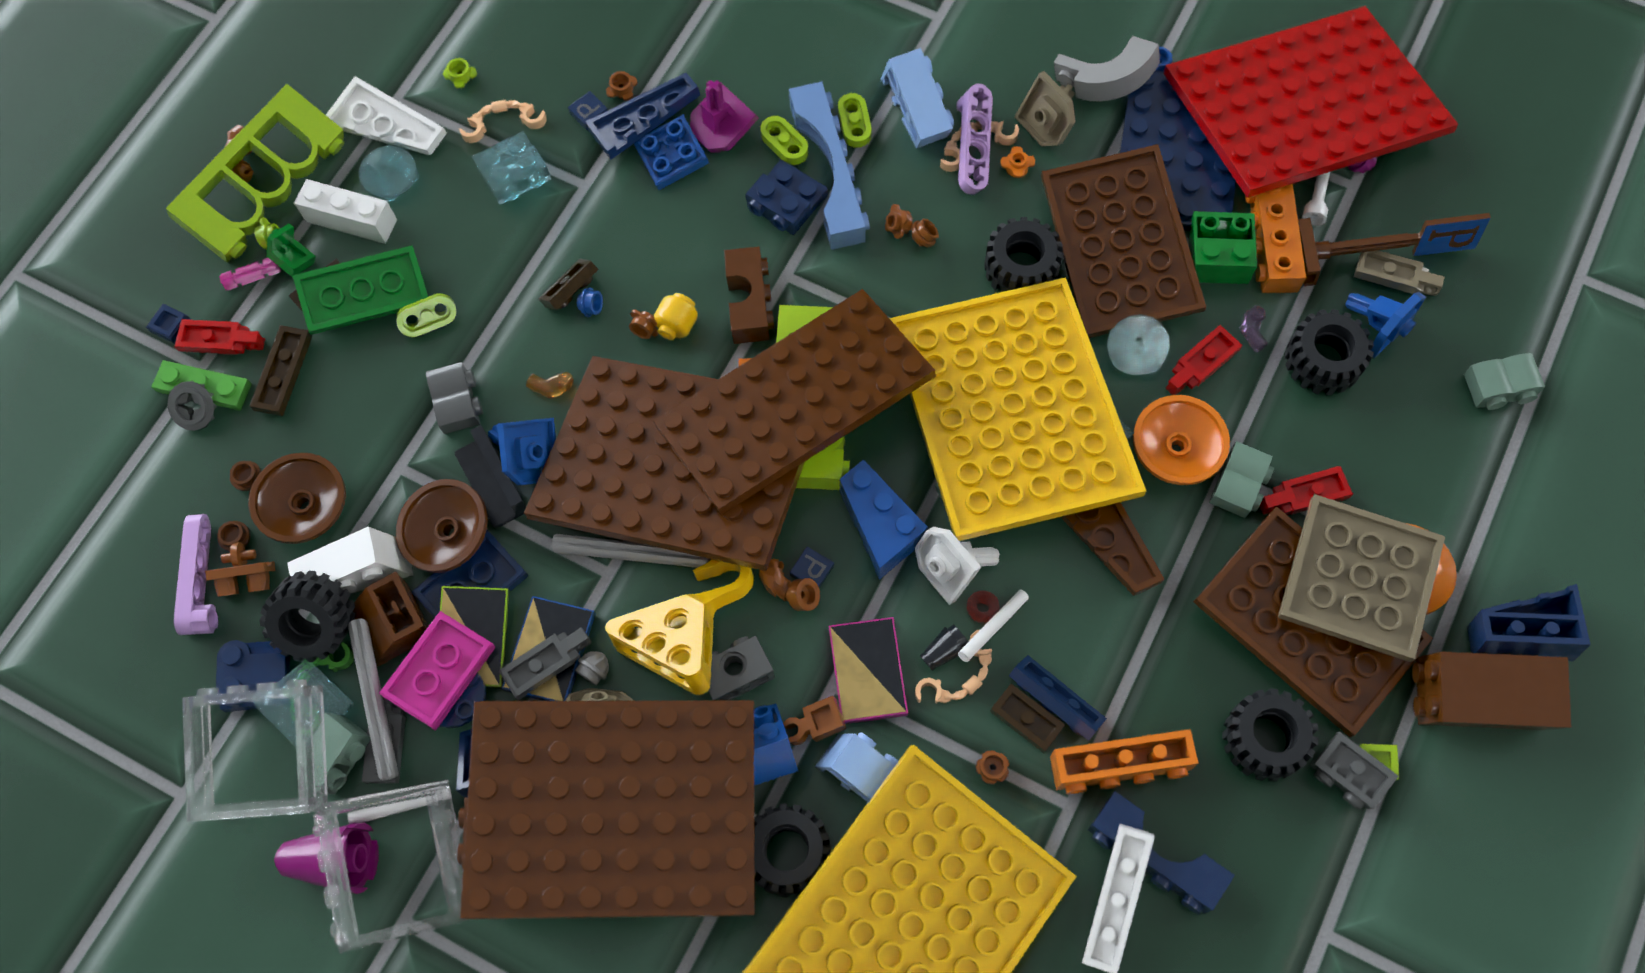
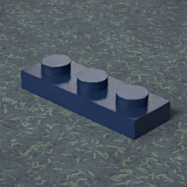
[1009,655,1107,741]

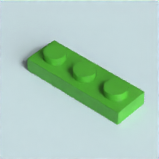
[151,360,252,411]

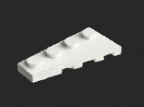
[326,76,447,155]

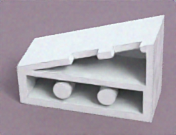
[288,527,413,594]

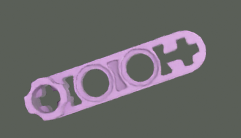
[957,84,992,195]
[174,514,218,635]

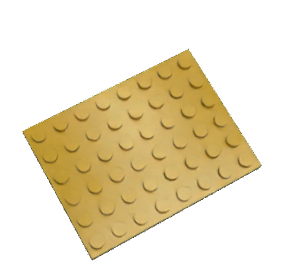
[889,277,1146,541]
[743,745,1077,973]

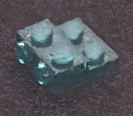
[472,131,551,205]

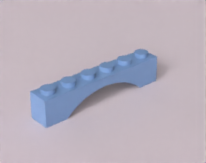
[789,82,870,250]

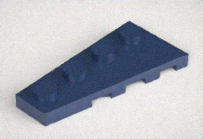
[586,73,700,160]

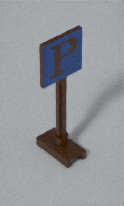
[1298,213,1491,286]

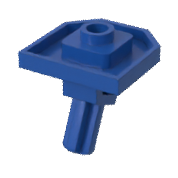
[1345,292,1426,359]
[488,418,556,485]

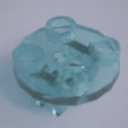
[358,144,419,201]
[1107,314,1170,375]

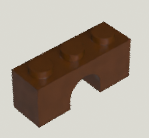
[724,246,774,344]

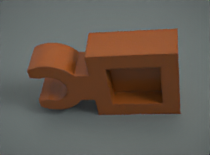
[783,695,847,745]

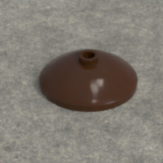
[248,453,346,544]
[396,479,488,573]

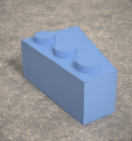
[881,48,954,148]
[814,732,898,804]

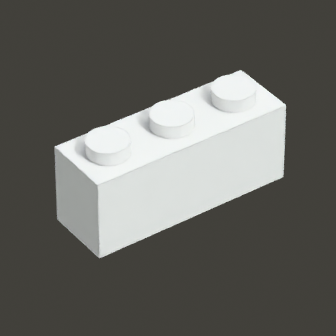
[294,179,397,244]

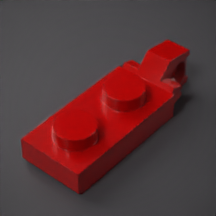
[174,319,265,354]
[1165,325,1243,395]
[1260,466,1353,515]

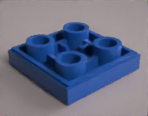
[634,115,709,190]

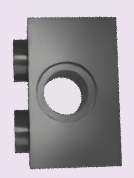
[708,636,775,700]

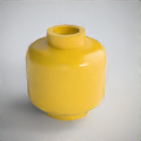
[653,293,698,340]

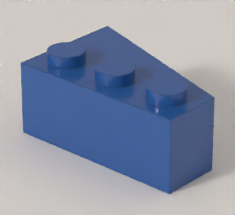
[839,459,928,580]

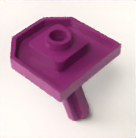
[690,80,759,153]

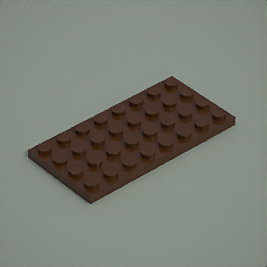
[653,289,936,516]

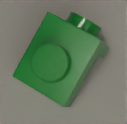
[266,224,316,276]

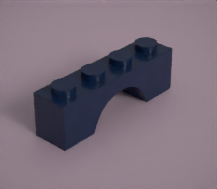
[1088,791,1235,914]

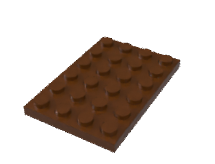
[1041,144,1206,338]
[1193,507,1433,737]

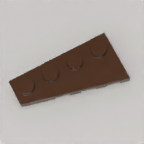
[1061,502,1165,596]

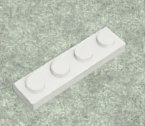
[1082,824,1155,973]

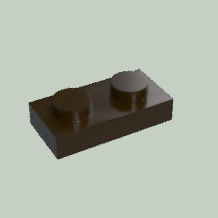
[538,259,599,310]
[990,683,1065,753]

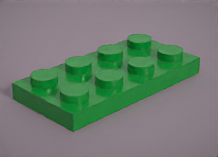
[292,245,428,335]

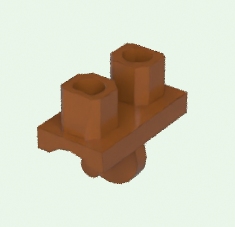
[205,542,276,597]

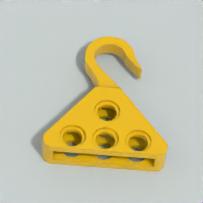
[605,559,754,695]

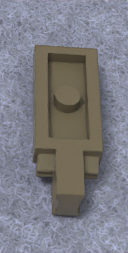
[1353,250,1445,296]

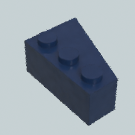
[1467,584,1591,661]

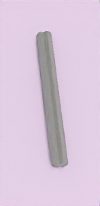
[551,534,709,568]
[348,618,399,781]

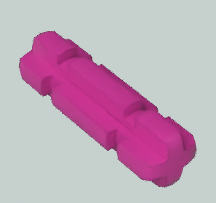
[220,258,281,290]

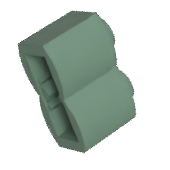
[1464,353,1545,410]
[1209,441,1274,518]

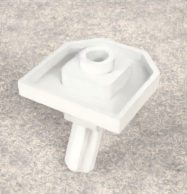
[915,527,1000,605]

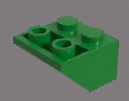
[1188,211,1257,284]

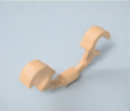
[459,100,547,143]
[940,121,1019,172]
[915,629,992,704]

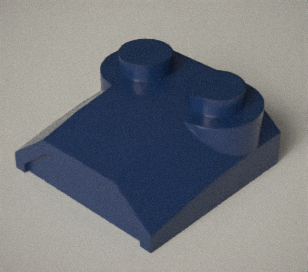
[216,640,291,712]

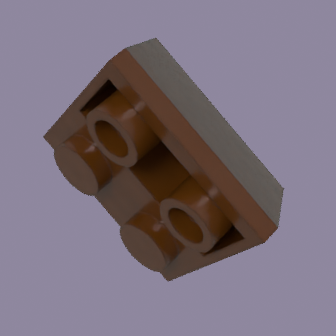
[352,571,429,667]

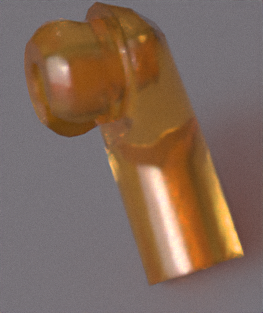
[526,372,574,398]

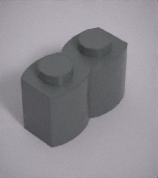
[426,362,483,434]

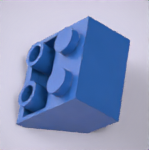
[754,703,798,786]

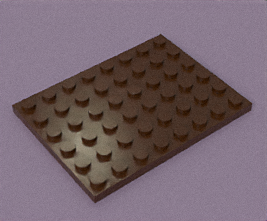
[524,356,805,571]
[460,700,754,920]

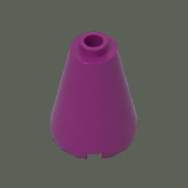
[274,823,379,894]

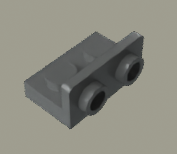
[1310,732,1398,810]

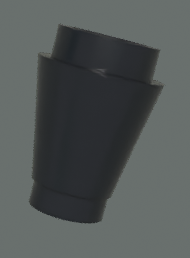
[920,624,968,671]

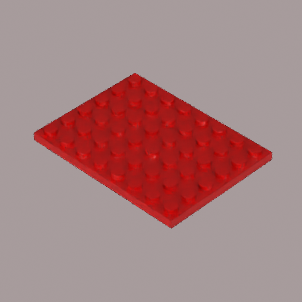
[1163,6,1458,198]

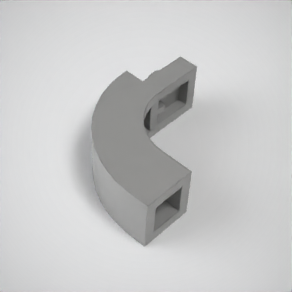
[1054,36,1160,101]

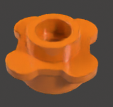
[1000,146,1035,178]

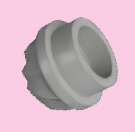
[575,652,609,685]

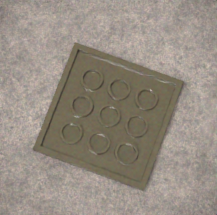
[1278,494,1445,662]

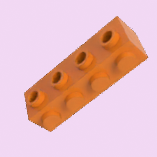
[1245,184,1306,293]
[1050,729,1198,794]

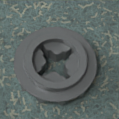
[168,381,217,430]

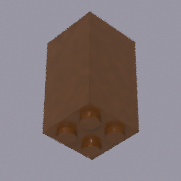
[1412,652,1571,730]

